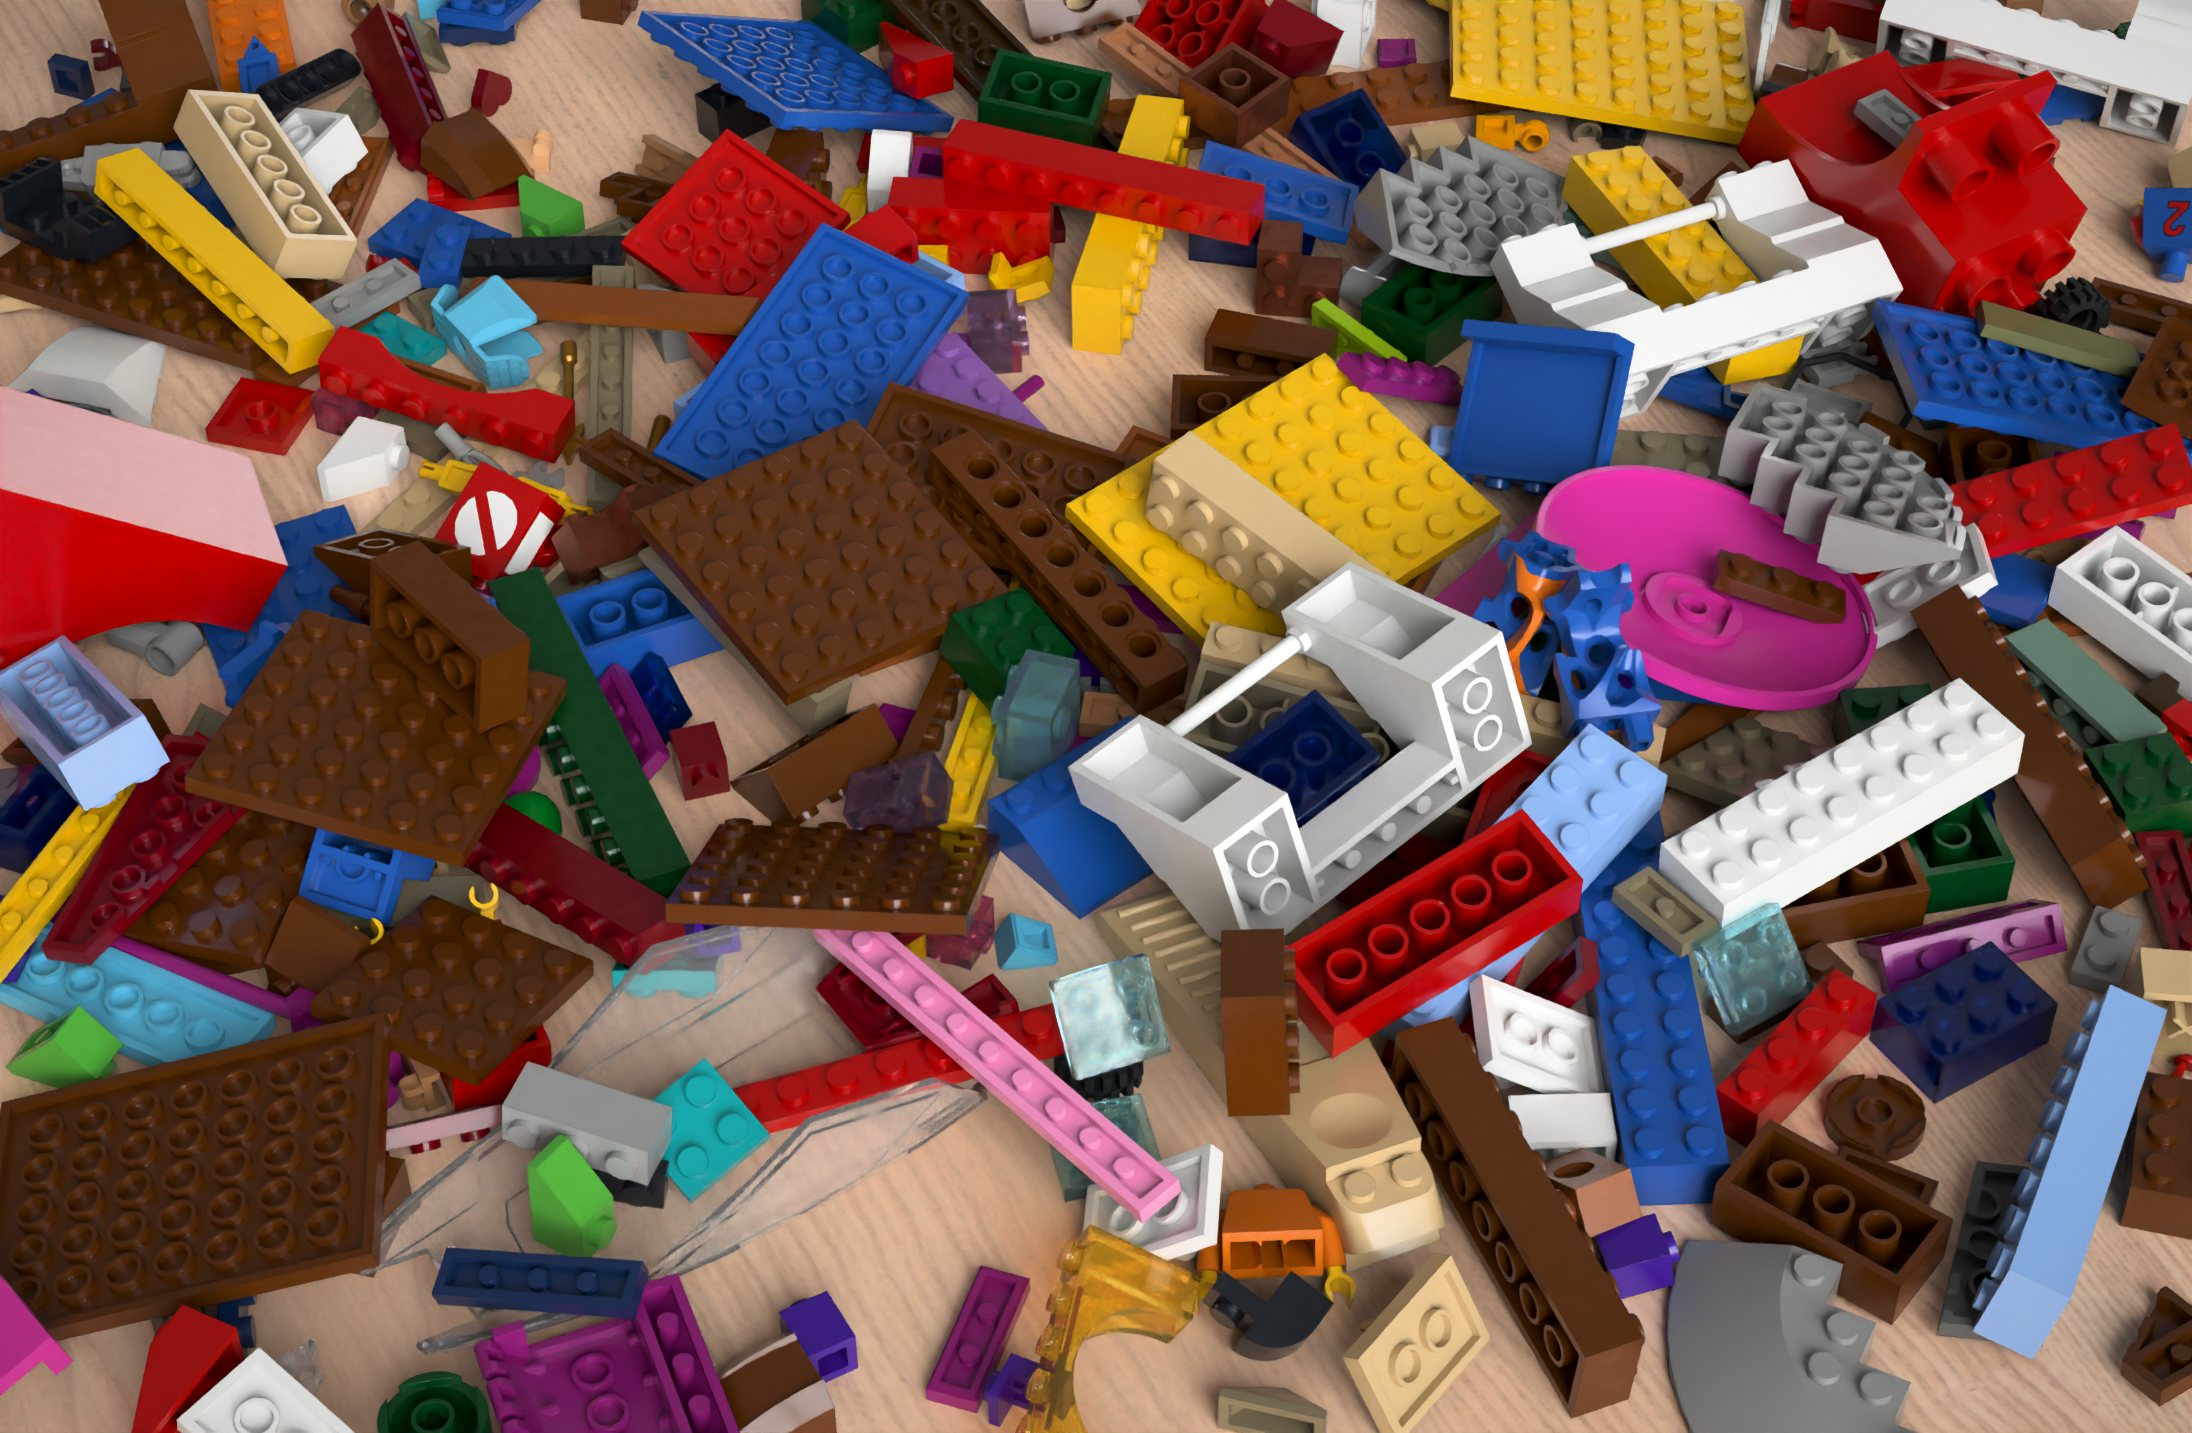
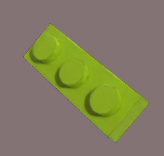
[1311,298,1407,397]

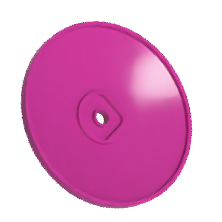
[1531,465,1878,711]

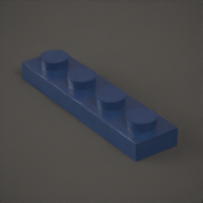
[431,1247,649,1319]

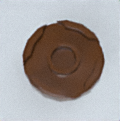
[1823,1074,1927,1162]

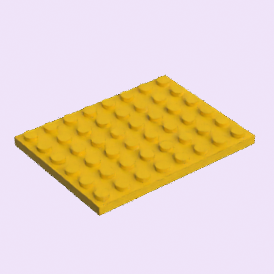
[1449,0,1755,145]
[1064,353,1502,650]

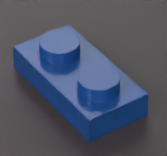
[418,224,474,288]

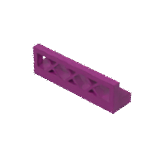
[1857,899,2068,995]

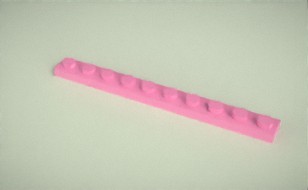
[812,929,1181,1223]

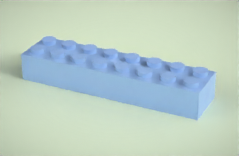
[1377,723,1668,1043]
[1972,984,2168,1360]

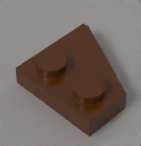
[2121,1286,2192,1407]

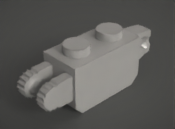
[60,141,202,204]

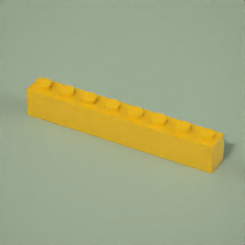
[94,148,335,374]

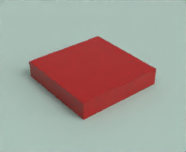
[205,377,320,456]

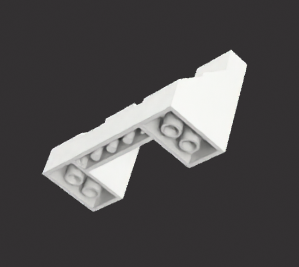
[1876,0,2192,147]
[1490,159,1904,421]
[1068,562,1533,943]

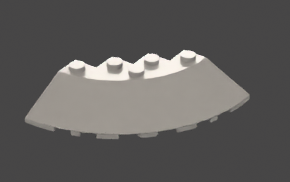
[1353,135,1568,276]
[1718,382,1966,575]
[1666,1240,1917,1433]

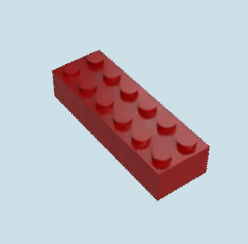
[1285,809,1583,1059]

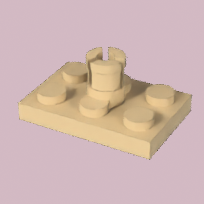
[1342,1253,1491,1433]

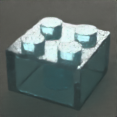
[991,649,1080,782]

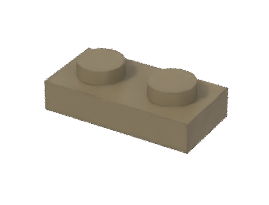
[1611,866,1718,958]

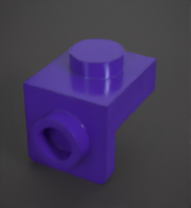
[983,1353,1071,1427]

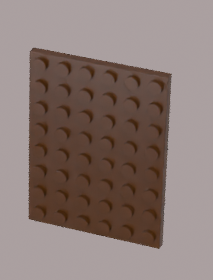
[0,1011,391,1341]

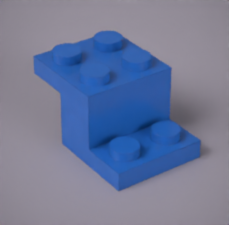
[298,828,436,925]

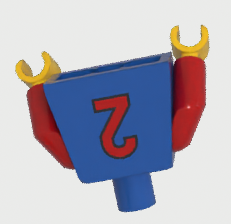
[2129,188,2192,283]

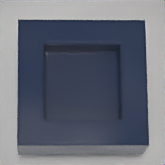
[47,53,95,100]

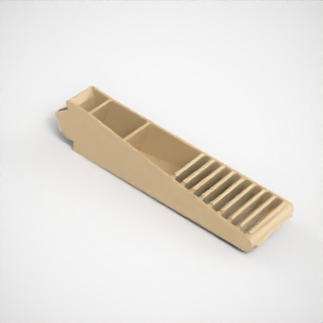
[1094,888,1447,1272]

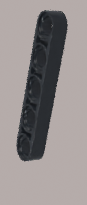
[251,48,361,122]

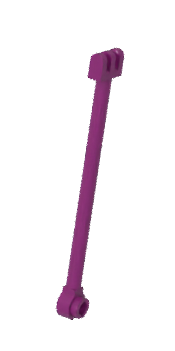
[50,901,320,1033]

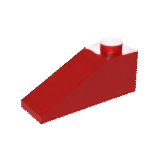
[879,21,954,99]

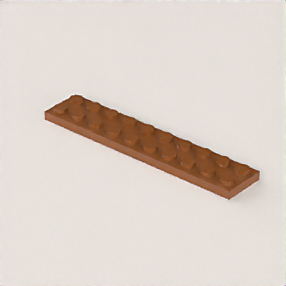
[1103,59,1485,150]

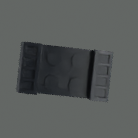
[0,157,140,264]

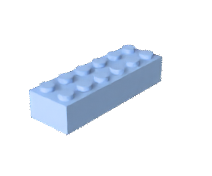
[0,635,170,812]

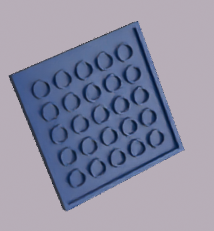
[637,11,954,135]

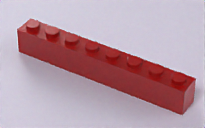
[942,118,1265,246]

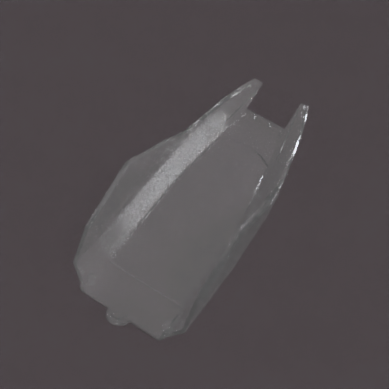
[359,925,988,1355]

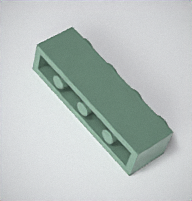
[2003,618,2168,749]

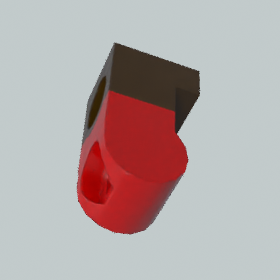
[2134,672,2192,761]

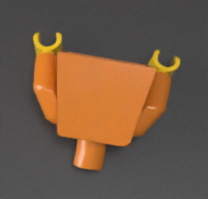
[1191,1183,1356,1315]

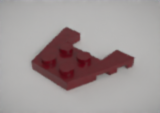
[815,932,1020,1053]

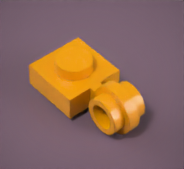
[1475,115,1550,152]

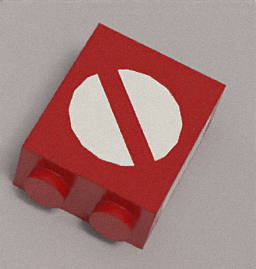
[433,461,566,591]

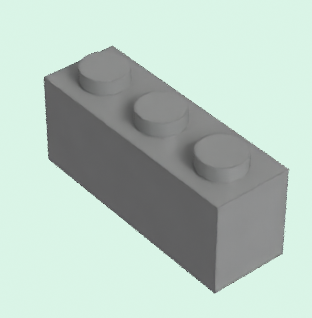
[502,1061,673,1186]

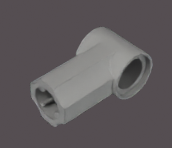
[1339,250,1411,308]
[107,621,204,676]

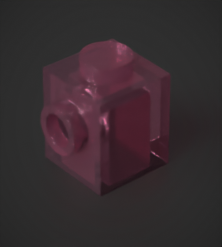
[311,386,380,437]
[925,895,995,971]

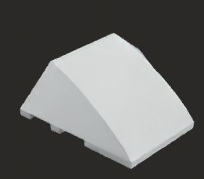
[7,326,168,428]

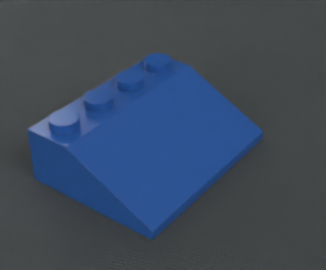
[987,715,1154,919]

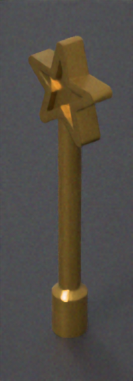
[560,340,588,465]

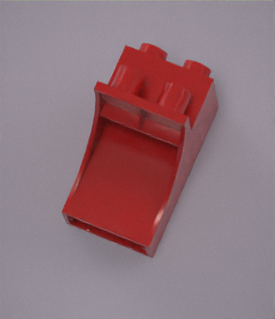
[1737,50,2088,334]
[0,385,288,671]

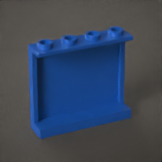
[1447,319,1635,497]

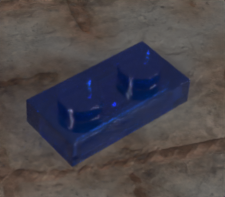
[629,651,693,745]

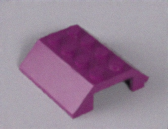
[473,1273,740,1433]

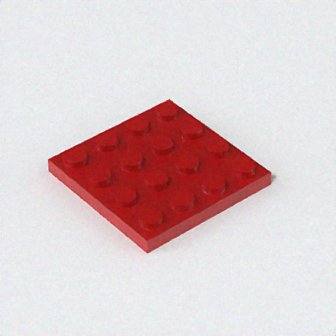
[620,129,851,296]

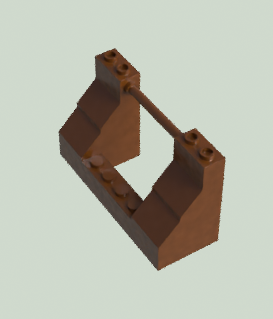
[0,0,219,178]

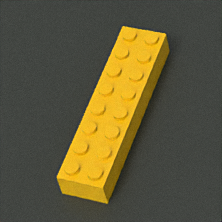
[1071,94,1190,356]
[1561,145,1805,385]

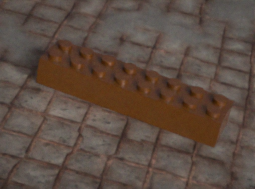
[1910,584,2149,909]
[1390,1016,1645,1419]

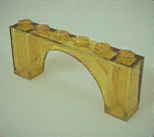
[1015,1224,1201,1433]

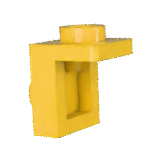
[988,252,1055,307]

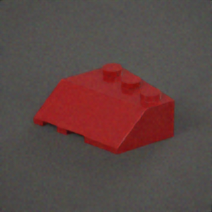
[1134,0,1269,69]

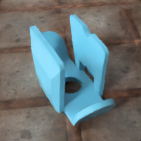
[430,275,543,389]

